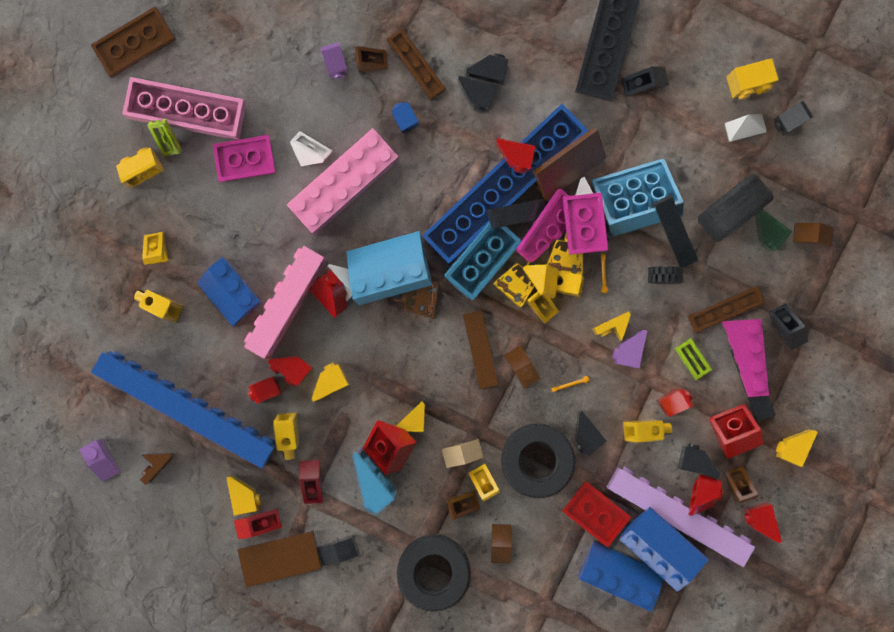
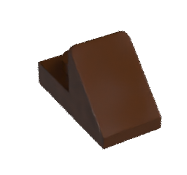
[140,453,175,485]

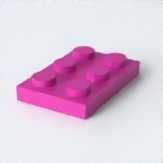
[212,135,276,183]
[562,193,608,255]

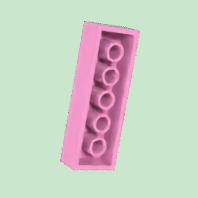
[122,77,247,140]
[287,128,399,236]
[244,246,328,359]

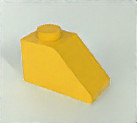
[312,362,349,402]
[776,429,818,467]
[226,475,261,515]

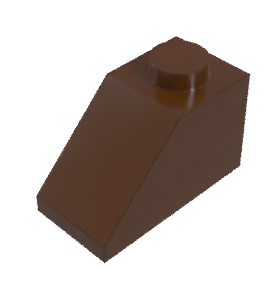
[504,345,541,388]

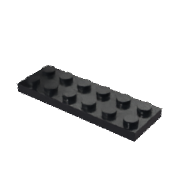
[575,0,639,102]

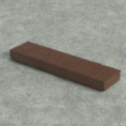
[386,28,446,101]
[687,285,766,333]
[463,310,498,389]

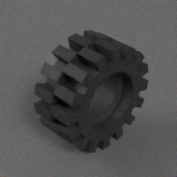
[648,266,683,284]

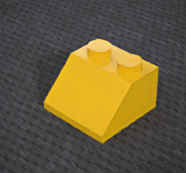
[116,147,165,188]

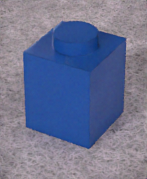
[391,102,419,134]

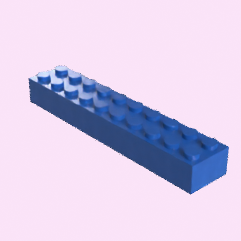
[422,104,588,265]
[91,351,277,469]

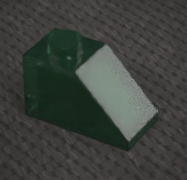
[755,209,792,251]

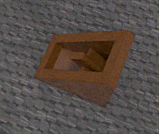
[355,46,388,72]
[793,223,834,246]
[725,466,759,503]
[446,491,480,520]
[491,524,512,563]

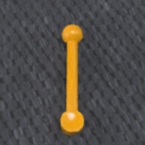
[601,253,608,293]
[551,376,590,392]

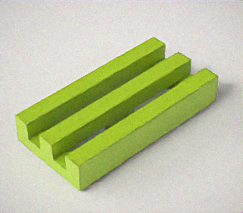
[147,119,182,156]
[674,338,712,381]

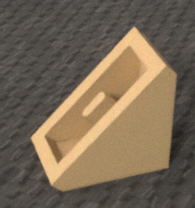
[442,439,484,468]

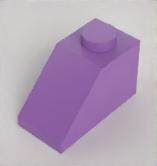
[321,42,348,79]
[612,330,647,368]
[79,439,120,482]

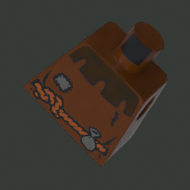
[394,282,439,319]

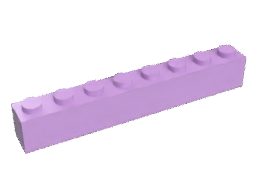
[606,467,755,567]

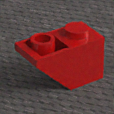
[267,356,313,387]
[248,376,283,404]
[657,388,693,417]

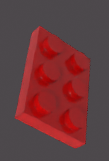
[562,481,631,547]

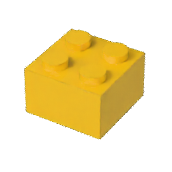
[726,58,778,100]

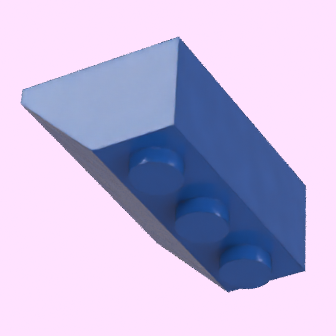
[197,257,263,327]

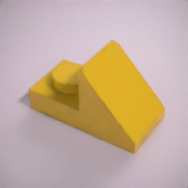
[142,232,168,265]
[592,311,631,341]

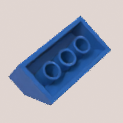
[619,507,708,592]
[578,541,663,612]

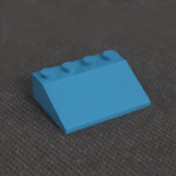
[591,158,684,237]
[347,231,432,305]
[353,447,398,515]

